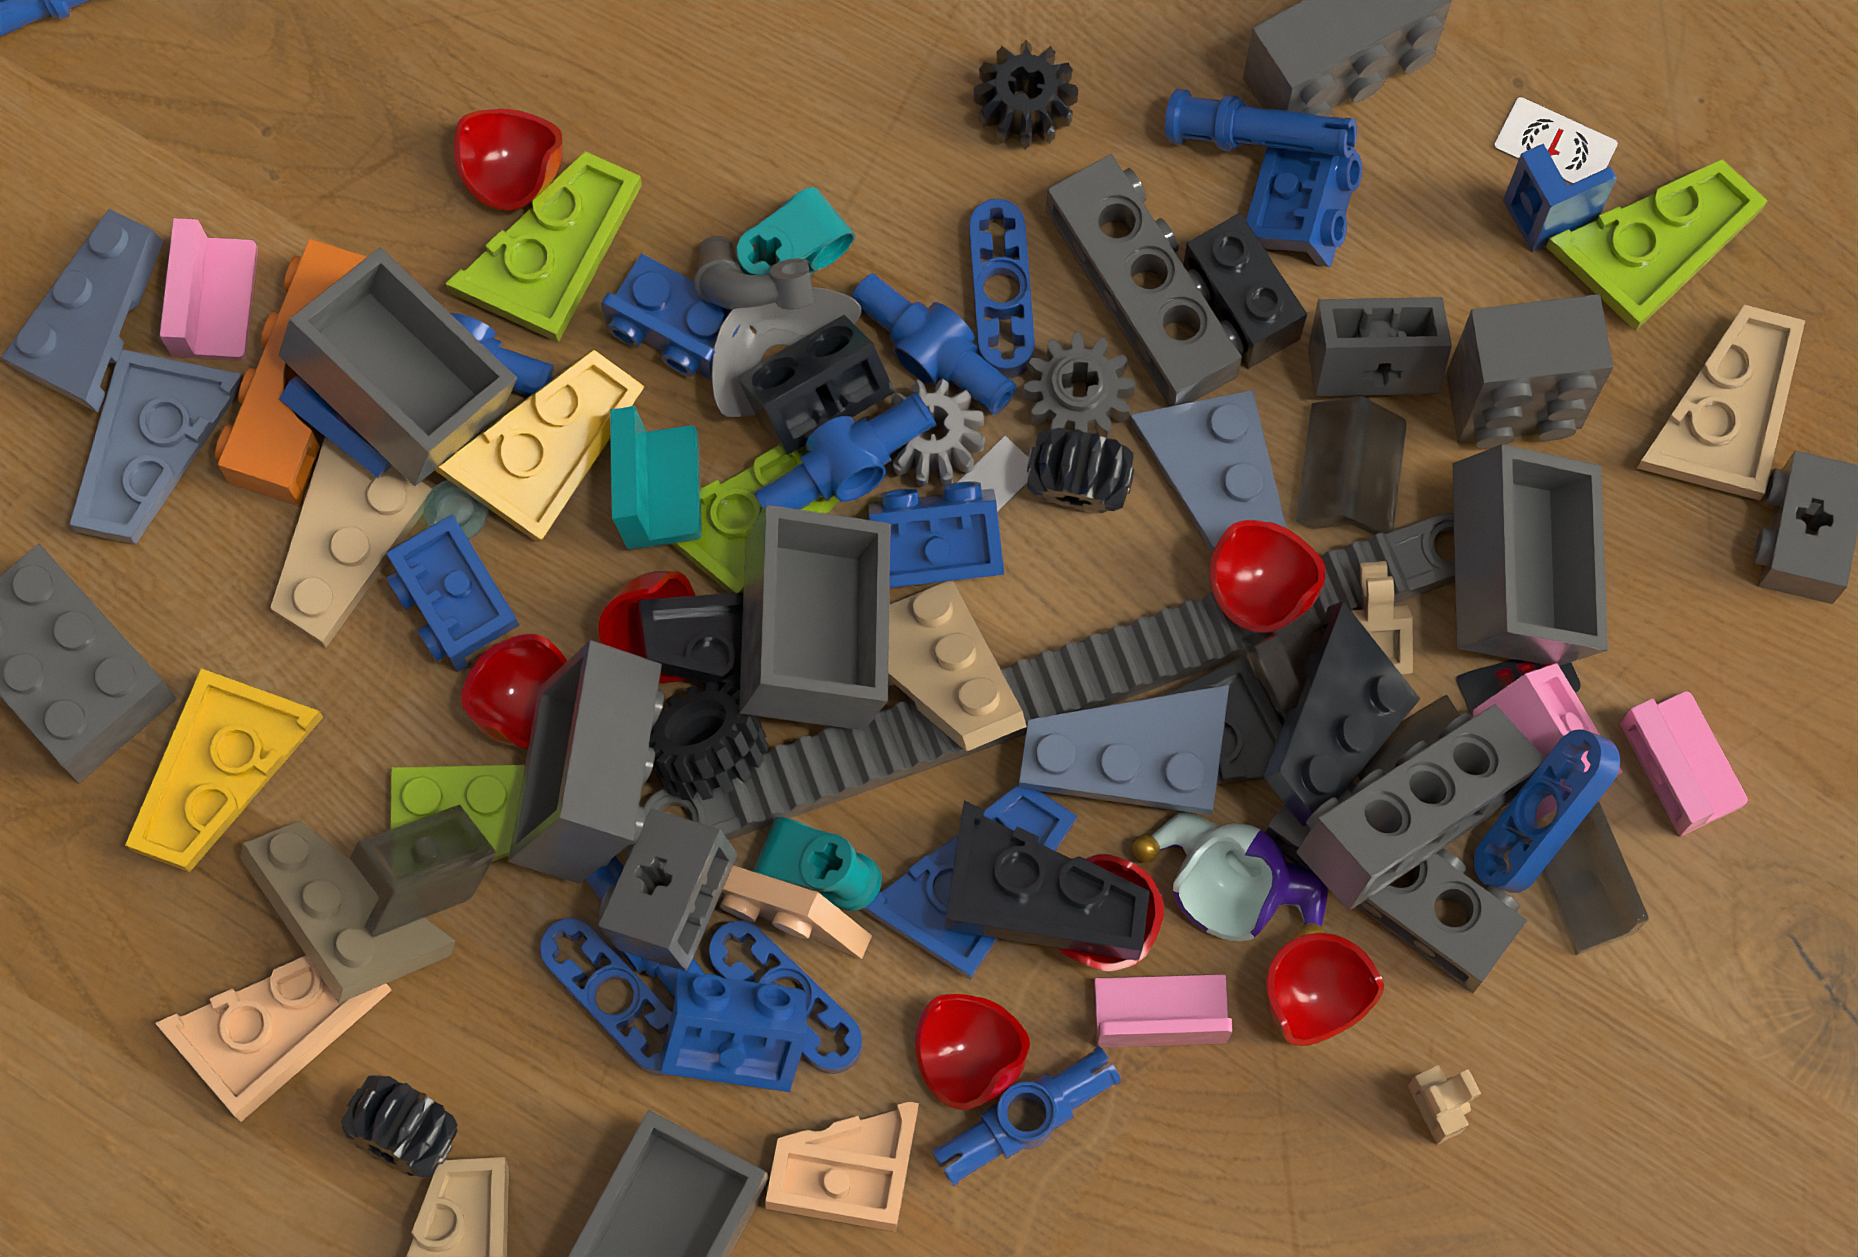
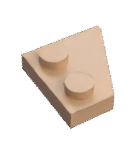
[720,865,872,959]
[765,1102,919,1232]

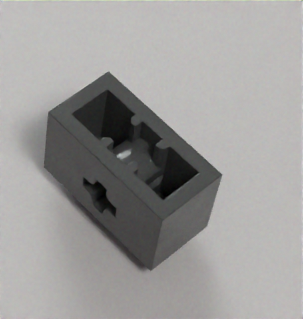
[1308,297,1452,396]
[1753,450,1858,604]
[598,808,738,972]

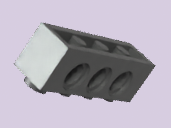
[1046,154,1244,407]
[1296,704,1545,911]
[1266,782,1527,993]

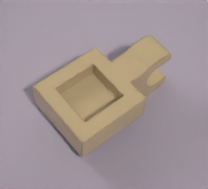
[1352,561,1413,674]
[1407,1065,1481,1145]

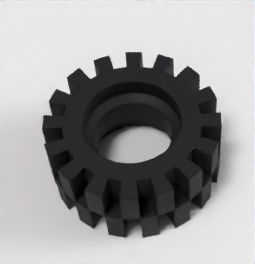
[649,682,768,801]

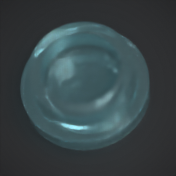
[424,480,488,540]

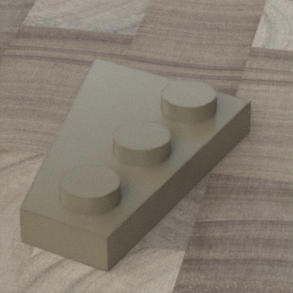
[240,821,455,1003]

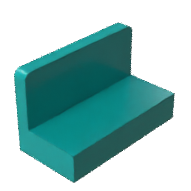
[610,406,702,550]

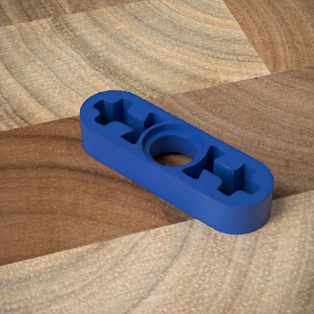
[969,199,1035,378]
[1474,729,1620,893]
[540,918,672,1076]
[709,921,862,1074]

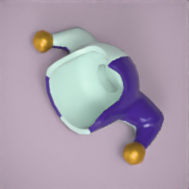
[1132,813,1328,942]

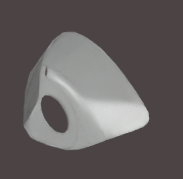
[712,287,861,417]

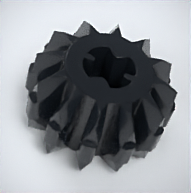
[973,39,1078,150]
[1027,428,1134,513]
[341,1075,458,1177]

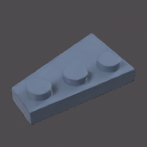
[1,209,163,412]
[70,349,243,545]
[1129,390,1286,554]
[1019,685,1229,815]

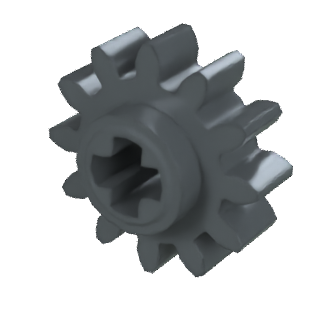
[1023,332,1135,439]

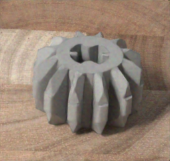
[889,379,985,488]

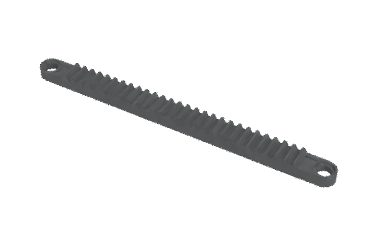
[644,512,1455,840]

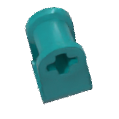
[737,187,856,275]
[753,816,882,911]

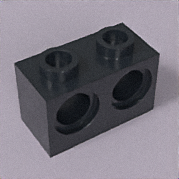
[1183,213,1307,369]
[737,314,895,455]

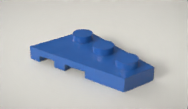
[862,784,1077,981]

